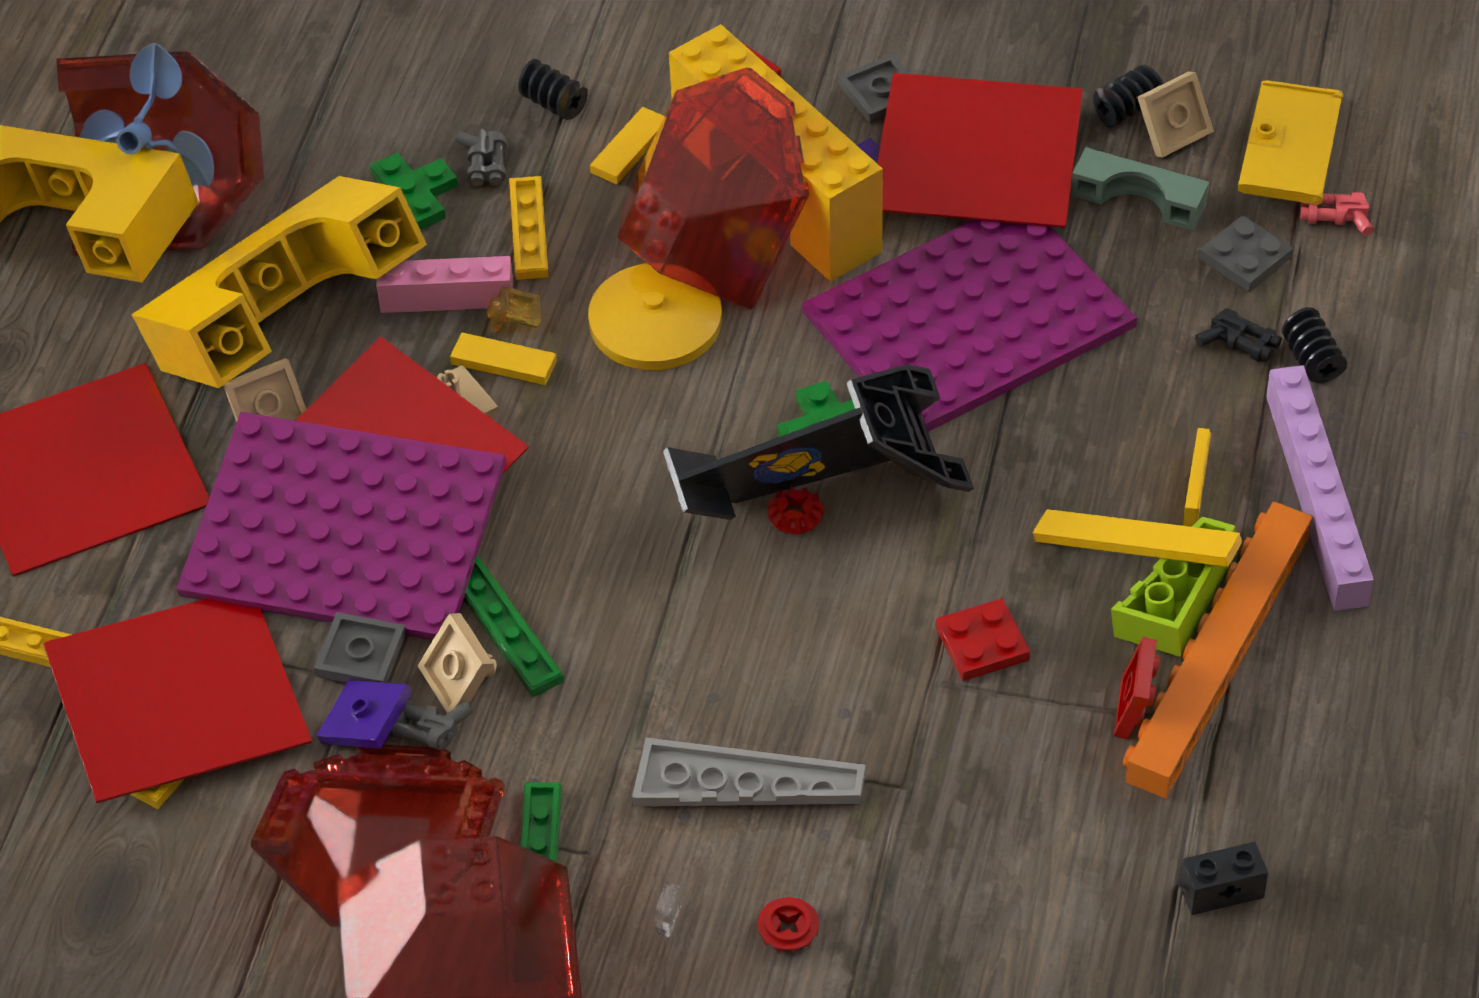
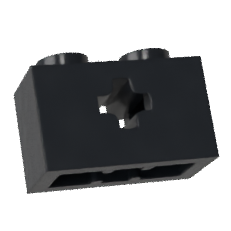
[1179,842,1268,915]

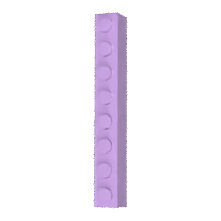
[1266,365,1374,611]

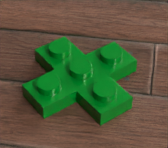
[370,152,458,230]
[777,380,855,437]

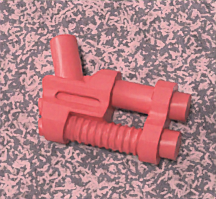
[1300,192,1374,236]

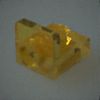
[487,286,541,332]

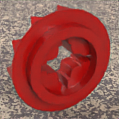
[768,485,824,534]
[757,897,819,954]

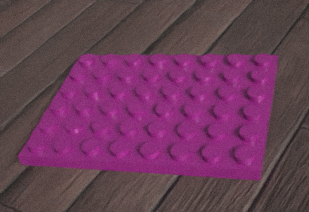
[802,220,1137,432]
[177,412,506,640]

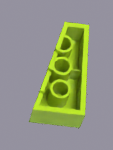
[1111,516,1237,657]

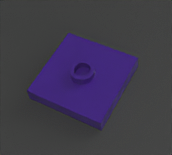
[316,680,412,749]

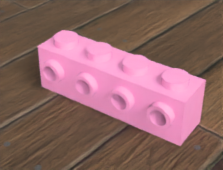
[376,256,513,313]

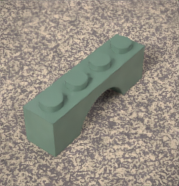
[1071,147,1209,231]

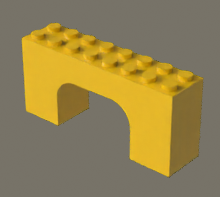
[669,24,883,282]
[0,125,199,283]
[131,176,427,388]

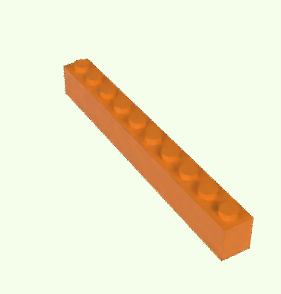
[1123,501,1313,799]

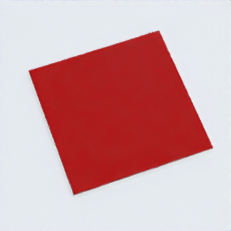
[877,73,1083,228]
[295,336,529,474]
[0,363,209,577]
[43,598,312,804]

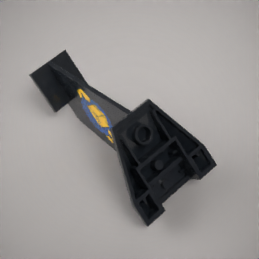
[663,364,974,520]

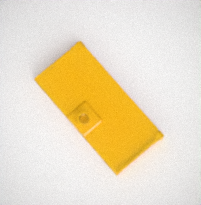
[1237,80,1344,205]

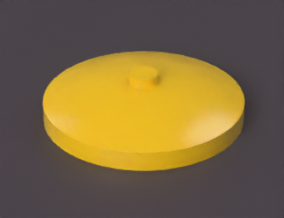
[588,263,722,370]

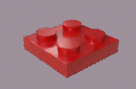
[935,598,1030,681]
[1113,636,1160,740]

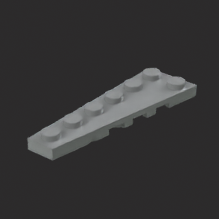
[632,738,866,807]

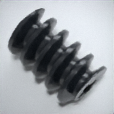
[518,58,588,120]
[1093,65,1164,127]
[1282,307,1348,383]

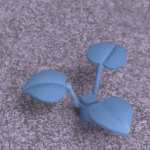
[79,43,214,187]

